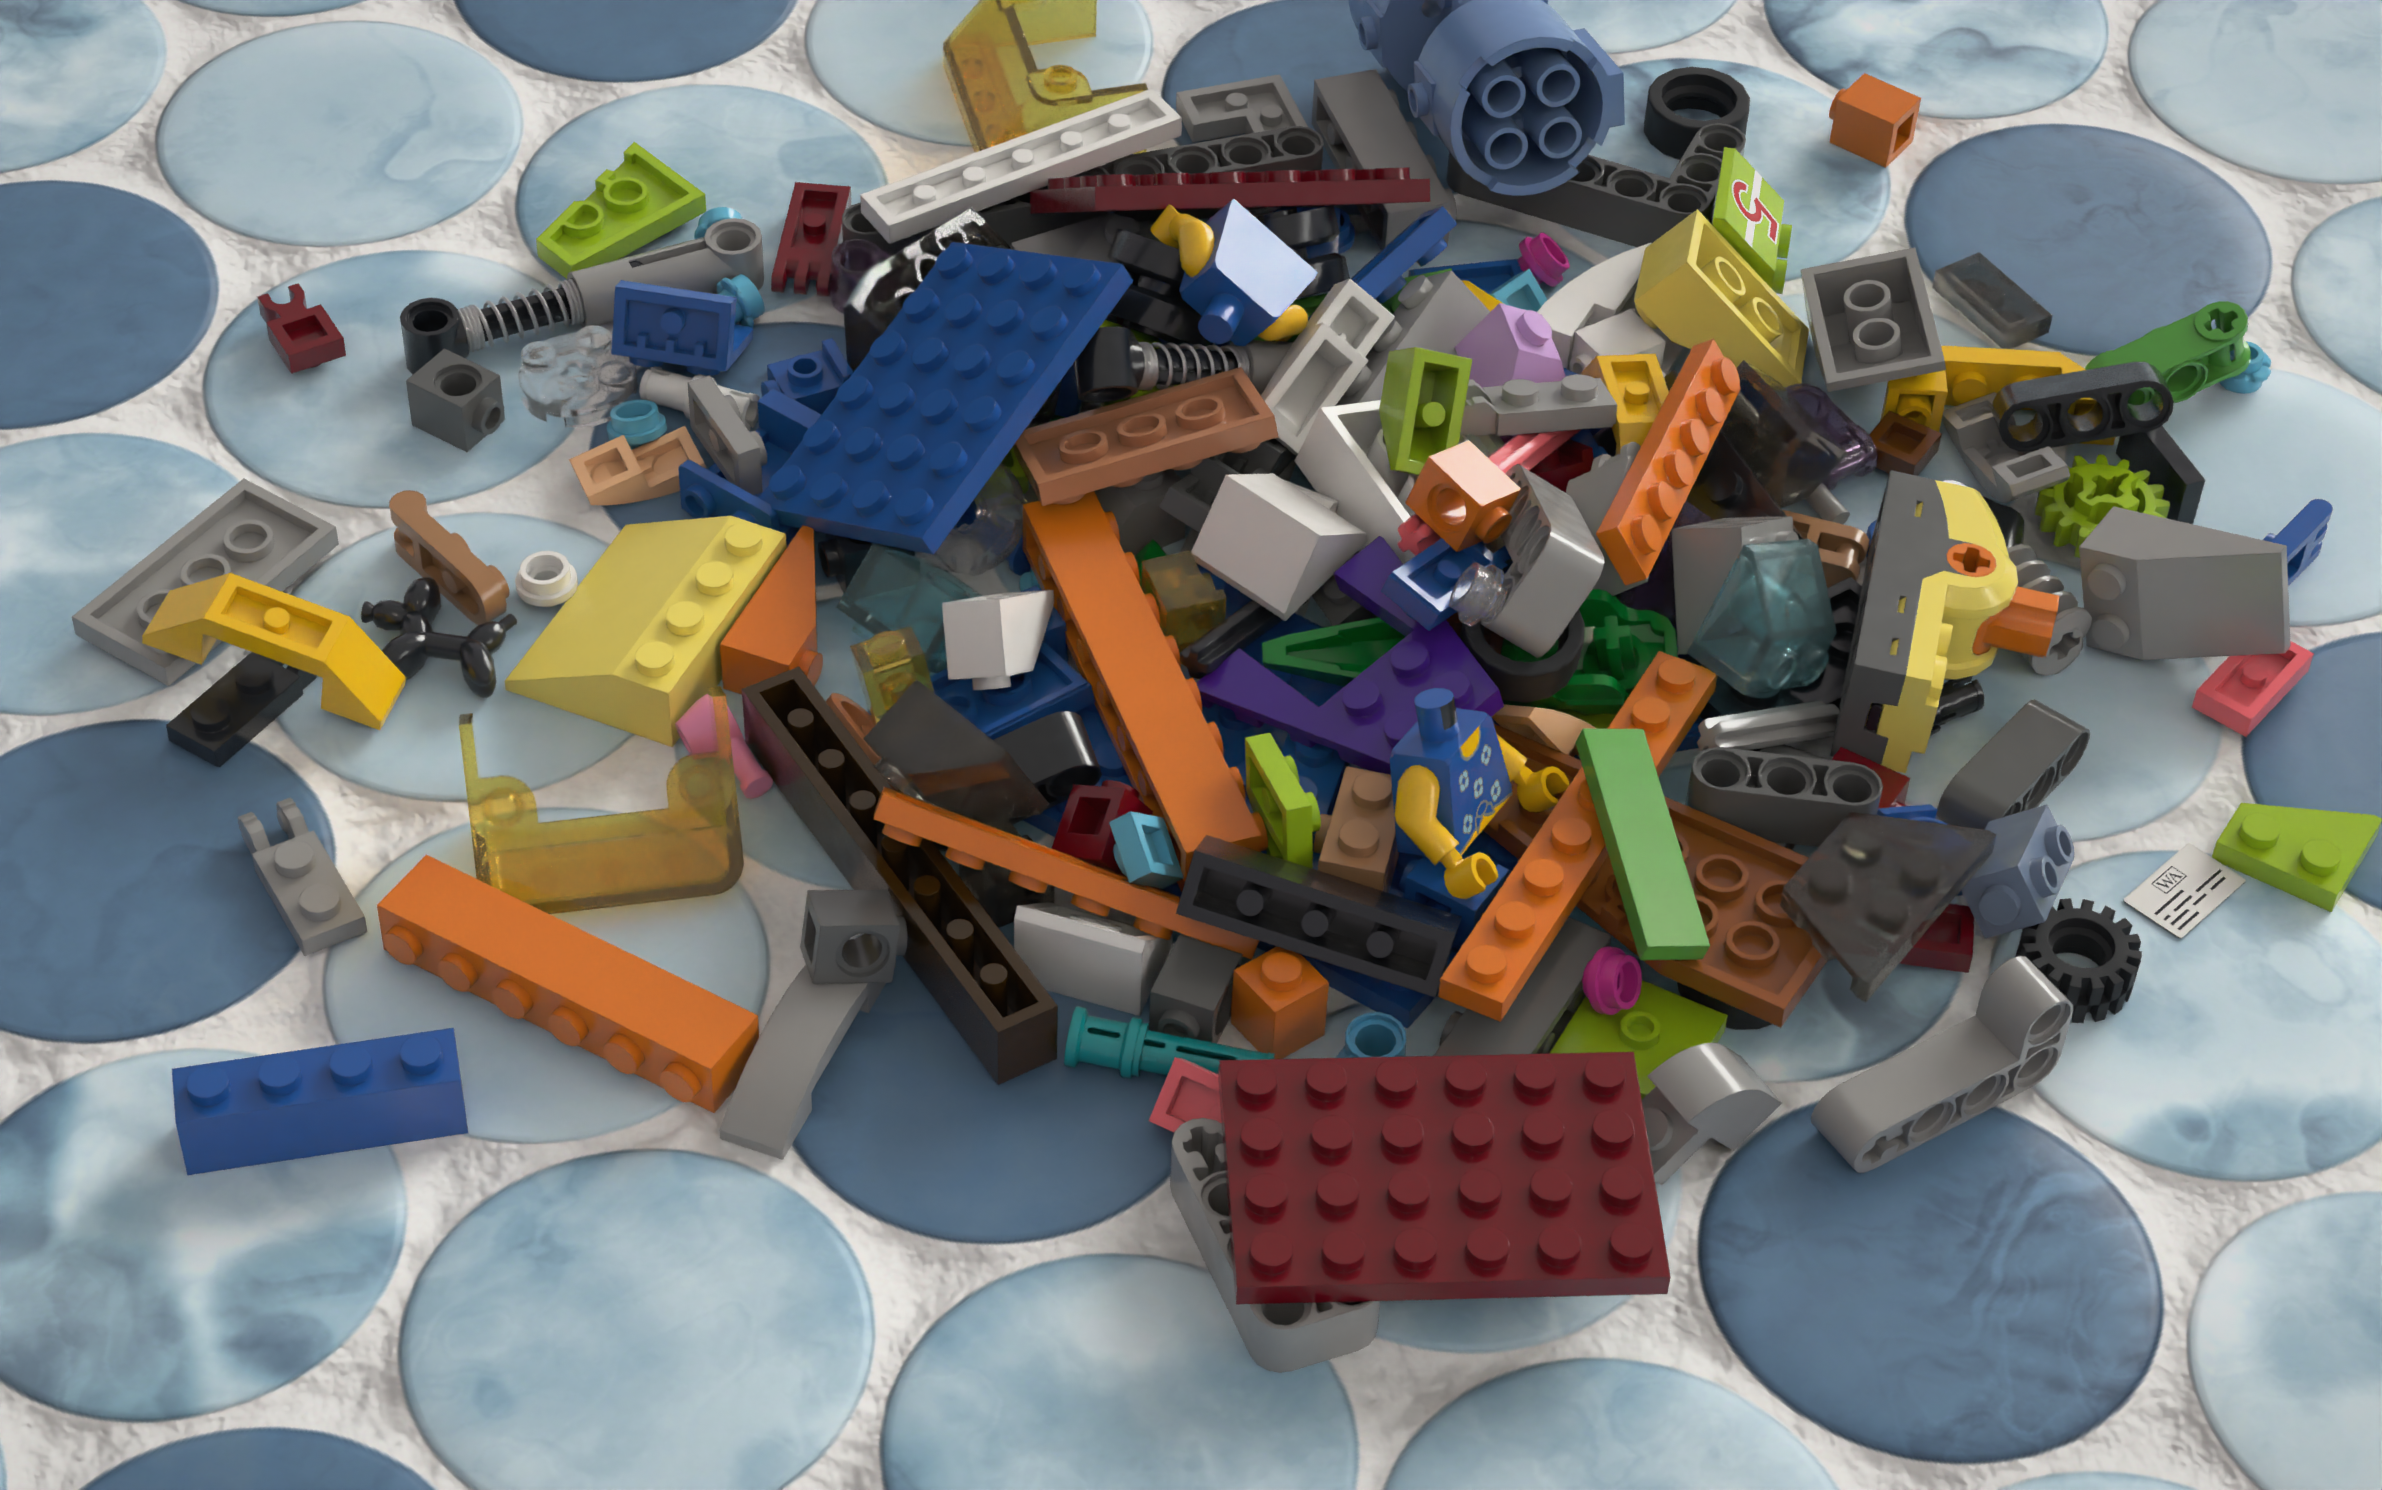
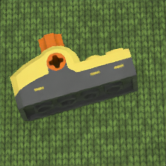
[1830,470,2060,773]

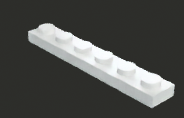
[860,89,1182,244]

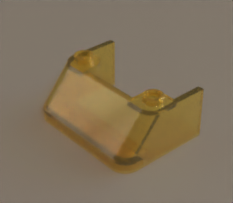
[943,0,1148,154]
[459,686,744,914]

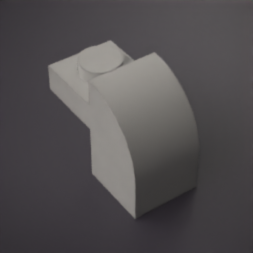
[1642,1043,1782,1185]

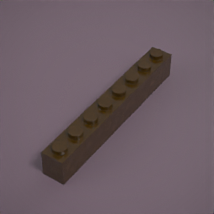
[742,667,1058,1085]

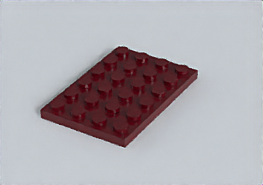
[1030,167,1430,214]
[1218,1052,1671,1305]

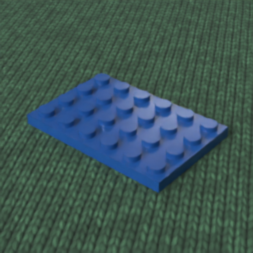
[759,242,1133,555]

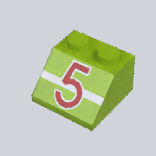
[1712,147,1792,294]

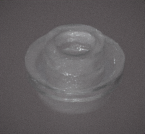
[1449,562,1507,626]

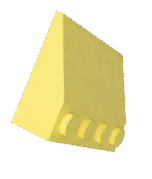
[505,516,787,747]

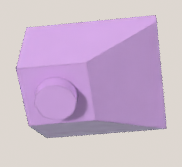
[1455,303,1565,443]

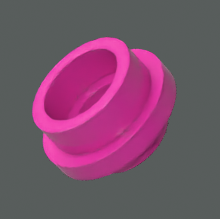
[1518,233,1570,287]
[1582,947,1642,1015]

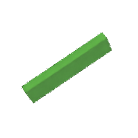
[1575,728,1710,960]

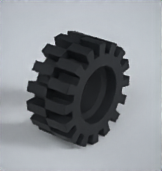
[2015,898,2142,1023]

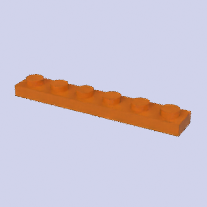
[1596,339,1741,586]
[874,787,1259,960]

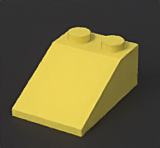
[1634,209,1809,390]

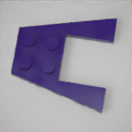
[1196,536,1504,775]

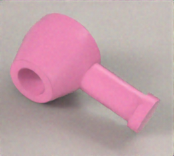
[675,690,773,799]

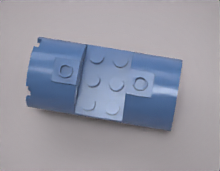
[1349,0,1625,196]

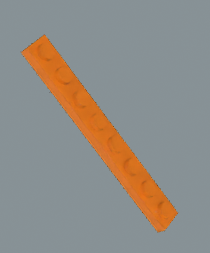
[1438,651,1718,1022]

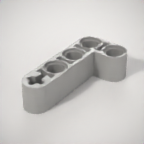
[1481,464,1605,658]
[1811,956,2073,1173]
[1170,1118,1381,1373]

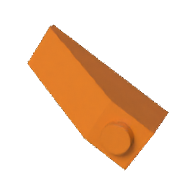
[720,525,823,694]

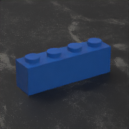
[172,1028,468,1175]

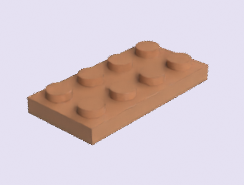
[1013,367,1278,506]

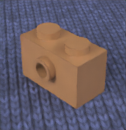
[1314,766,1400,893]

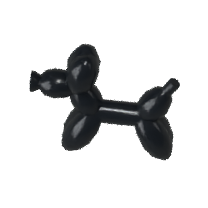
[361,577,517,698]

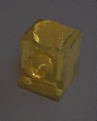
[1141,550,1227,653]
[850,626,943,740]

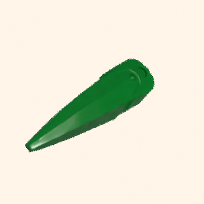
[1262,589,1678,715]

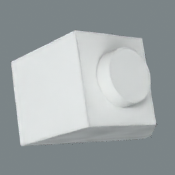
[942,590,1054,690]

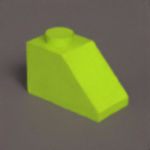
[1379,347,1472,476]

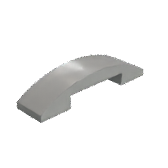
[1942,392,2070,503]
[719,960,896,1160]

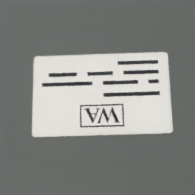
[2124,843,2246,938]

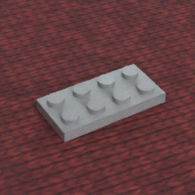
[72,478,339,686]

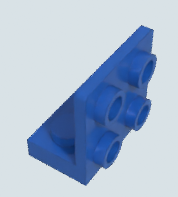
[611,280,753,376]

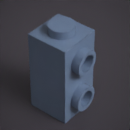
[1958,805,2074,938]

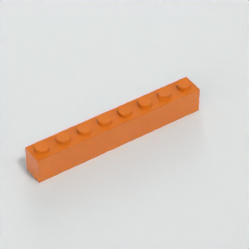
[1023,491,1268,892]

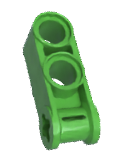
[2085,301,2251,405]

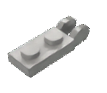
[1460,374,1617,437]
[237,797,367,956]

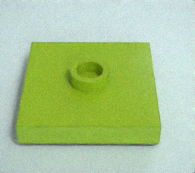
[1550,980,1728,1100]

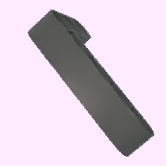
[1446,123,1746,247]

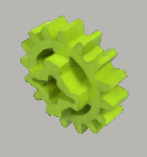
[2034,454,2170,558]

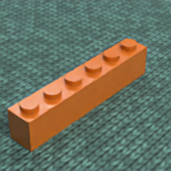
[377,855,759,1113]

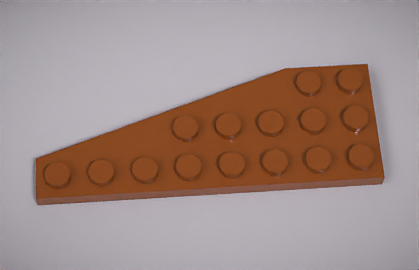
[1483,724,1872,1028]

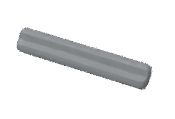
[1697,701,1840,751]

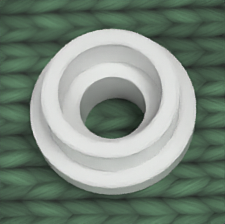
[515,551,578,607]

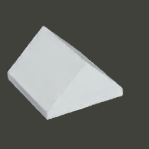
[1191,473,1368,621]
[1014,902,1173,1016]

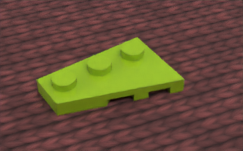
[536,142,706,279]

